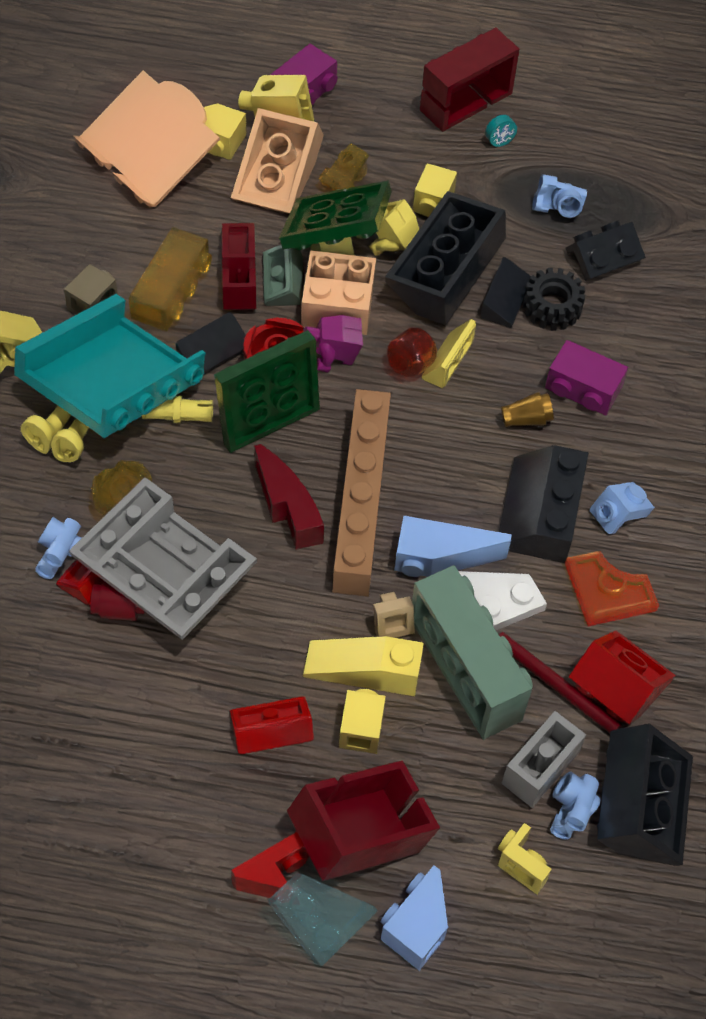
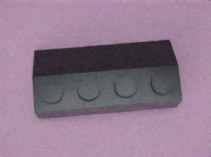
[385,191,506,325]

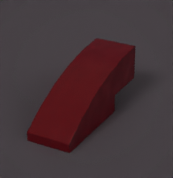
[222,223,257,310]
[254,444,324,550]

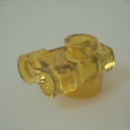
[318,143,369,191]

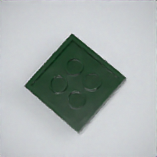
[279,180,392,250]
[214,330,320,453]

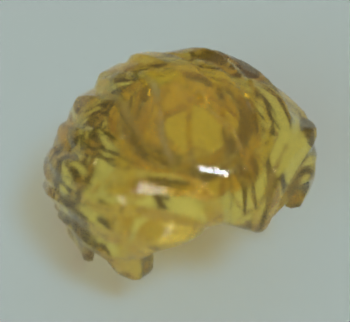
[91,460,152,515]

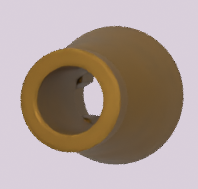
[501,392,554,427]

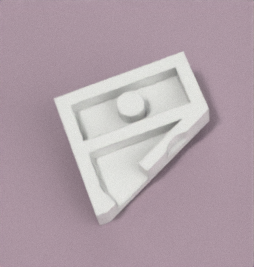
[459,571,547,630]

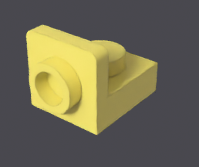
[498,823,552,894]

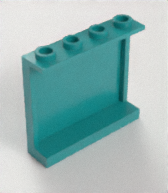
[14,294,206,438]

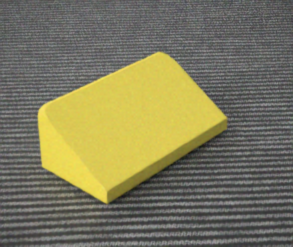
[422,319,476,388]

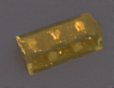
[128,227,212,331]

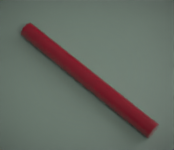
[499,631,622,733]

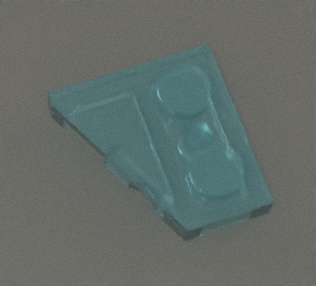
[267,873,378,966]

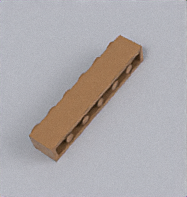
[332,389,391,597]

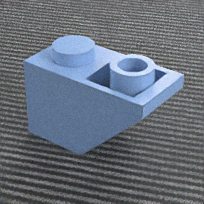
[380,865,448,971]

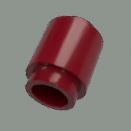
[90,581,145,621]

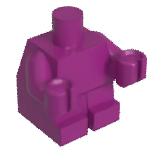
[304,315,363,373]

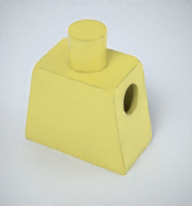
[238,75,314,122]

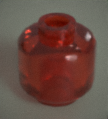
[387,327,437,377]

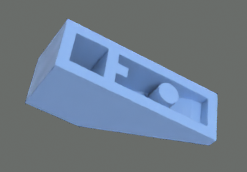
[394,516,512,577]

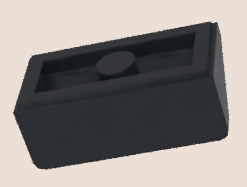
[481,257,531,328]
[175,312,246,375]

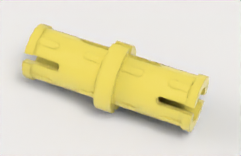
[142,396,213,423]

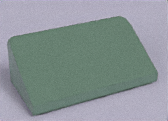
[263,245,304,306]

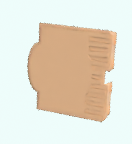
[73,70,220,208]

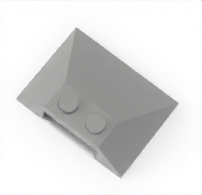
[69,477,257,640]

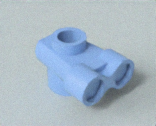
[532,174,587,218]
[35,517,81,579]
[550,771,601,840]

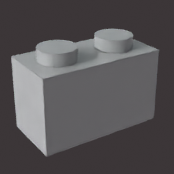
[501,711,586,808]

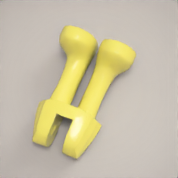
[21,405,89,462]

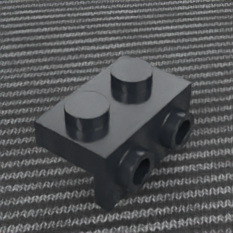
[565,220,646,281]

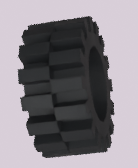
[523,268,586,331]

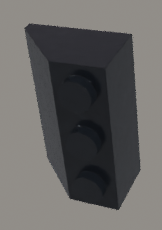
[498,445,589,564]
[597,723,693,866]

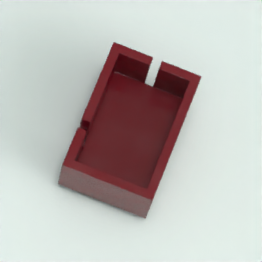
[420,27,520,132]
[287,760,440,881]

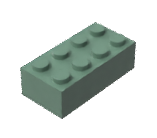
[412,565,533,740]

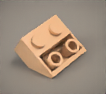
[301,250,376,335]

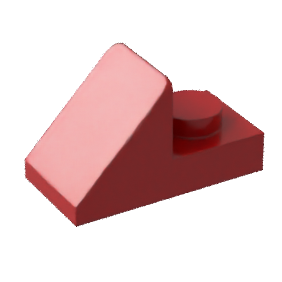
[231,832,309,903]

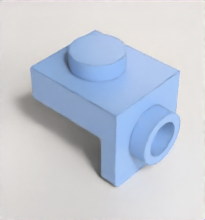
[590,482,655,534]

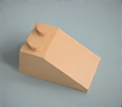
[231,108,324,214]

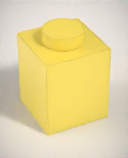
[413,163,457,217]
[339,689,386,754]

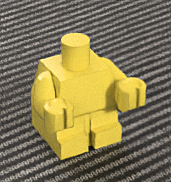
[369,199,419,256]

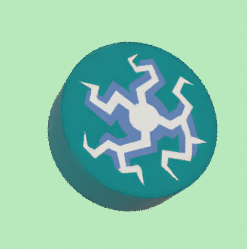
[485,115,517,147]

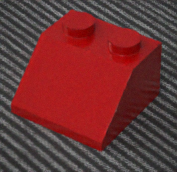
[568,630,676,724]

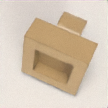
[373,592,415,638]

